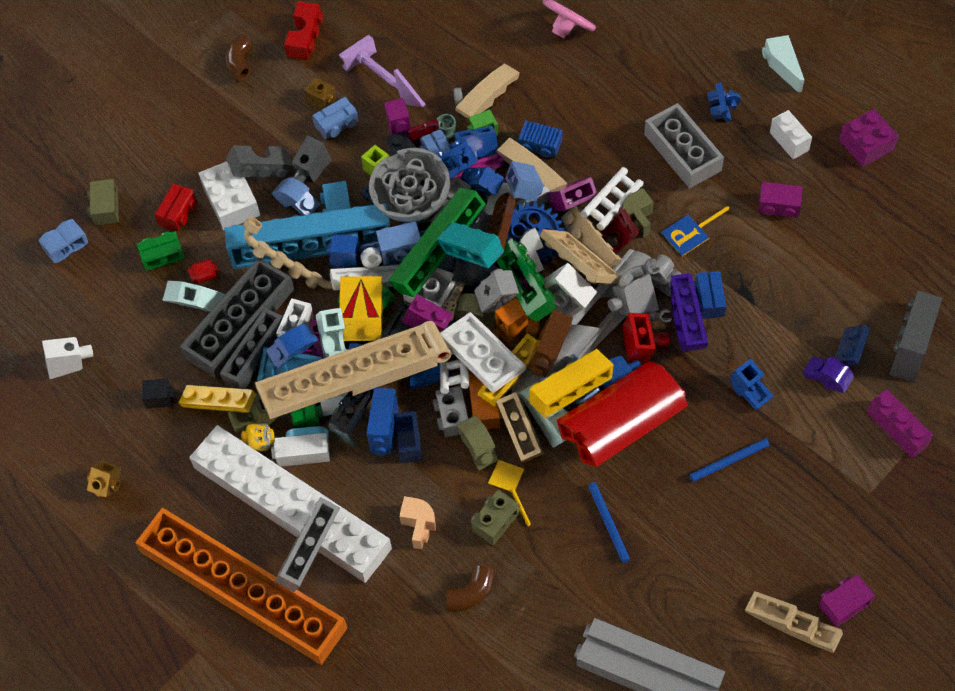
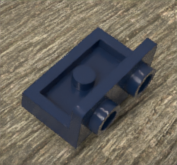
[835,325,870,369]

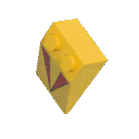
[339,276,384,341]

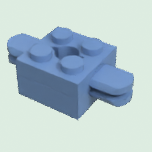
[359,221,427,266]

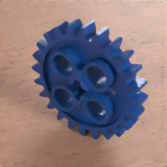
[506,201,565,265]

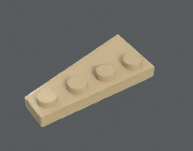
[561,206,622,283]

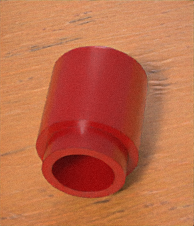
[188,258,220,283]

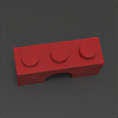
[284,2,323,60]

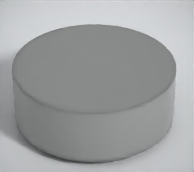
[453,87,463,106]

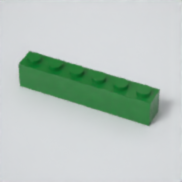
[388,188,486,298]

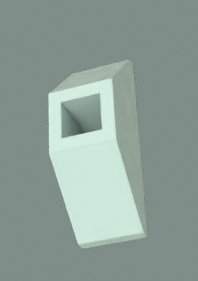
[163,281,226,312]

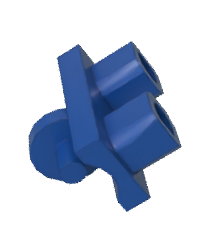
[707,82,741,122]

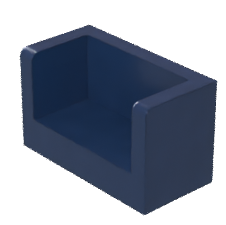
[394,411,422,464]

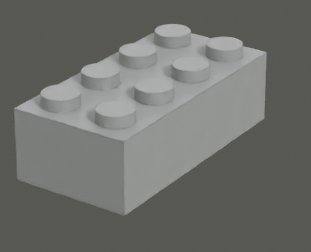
[644,103,724,189]

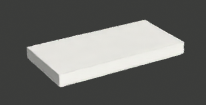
[440,312,526,393]

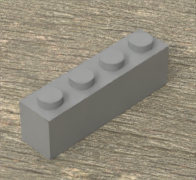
[274,497,340,592]

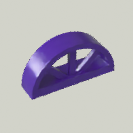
[670,273,708,352]

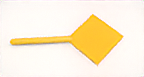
[488,460,531,526]

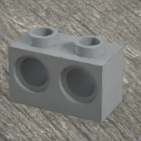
[433,386,468,438]

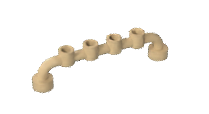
[243,217,341,289]

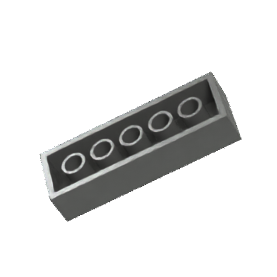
[180,258,294,379]

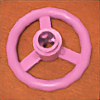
[543,0,596,39]

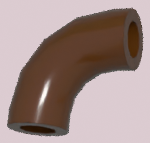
[225,34,253,81]
[446,565,495,612]

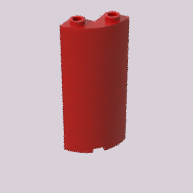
[557,361,688,467]

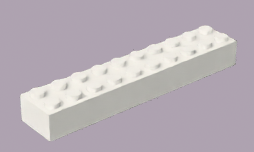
[189,425,392,583]

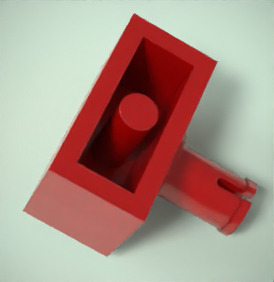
[621,313,670,363]

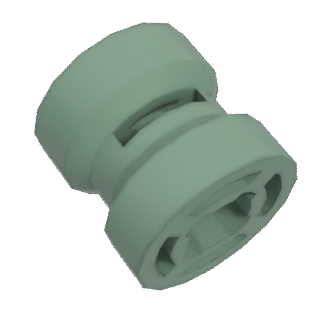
[437,114,456,141]

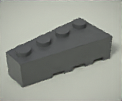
[889,290,942,383]

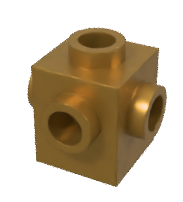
[87,461,121,497]

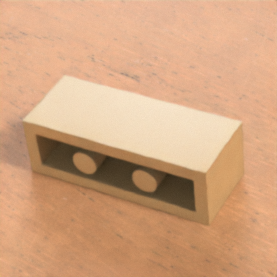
[496,392,544,462]

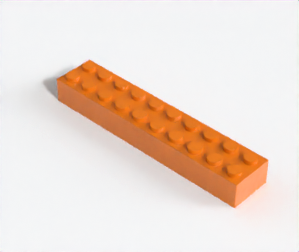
[135,508,347,665]

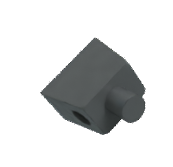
[292,135,331,183]

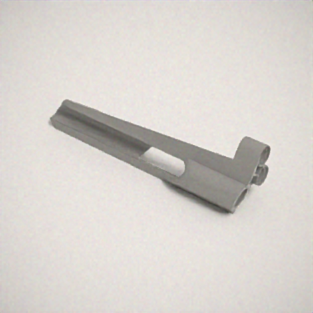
[510,249,682,402]

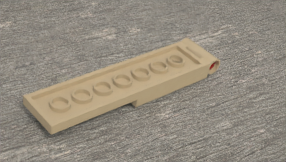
[255,321,451,419]

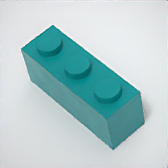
[437,222,504,268]

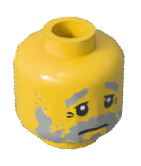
[241,424,274,451]

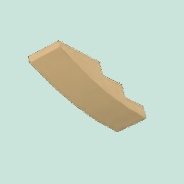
[455,63,520,119]
[496,138,568,191]
[745,591,843,653]

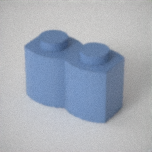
[38,219,88,263]

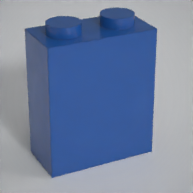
[367,388,399,456]

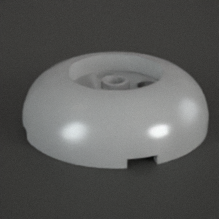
[369,148,450,222]

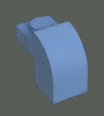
[271,178,320,216]

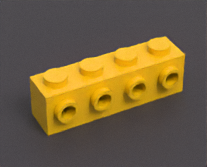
[529,349,614,418]

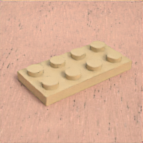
[539,229,622,285]

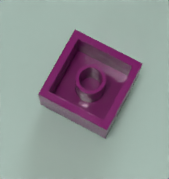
[839,109,899,167]

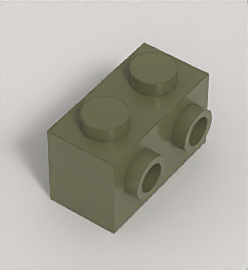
[471,490,520,546]

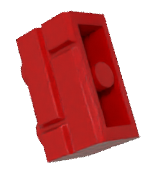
[154,183,197,231]

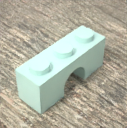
[316,308,349,358]

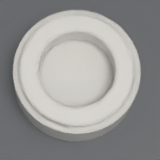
[360,247,382,269]

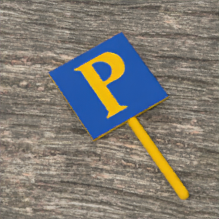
[661,206,729,256]

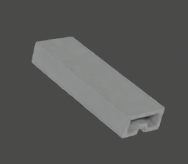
[574,618,725,691]

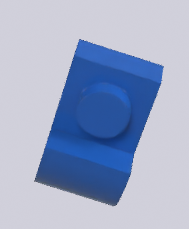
[266,323,318,368]
[730,358,774,411]

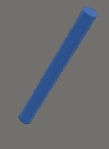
[689,438,769,482]
[588,482,630,563]

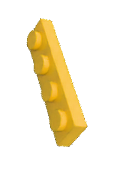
[478,333,537,407]
[179,385,257,413]

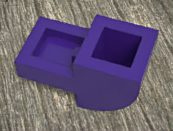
[803,356,854,393]

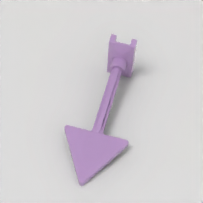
[339,35,425,107]

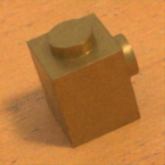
[304,77,336,110]

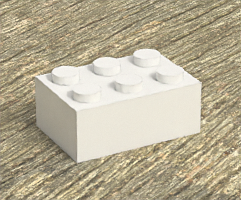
[199,162,260,230]

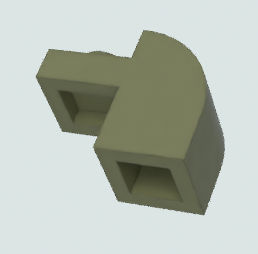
[623,188,654,238]
[453,293,496,329]
[228,395,277,432]
[457,415,498,470]

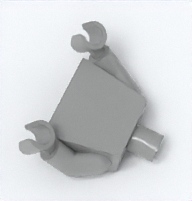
[608,259,671,323]

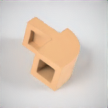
[399,496,436,550]

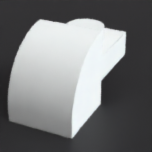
[519,227,544,272]

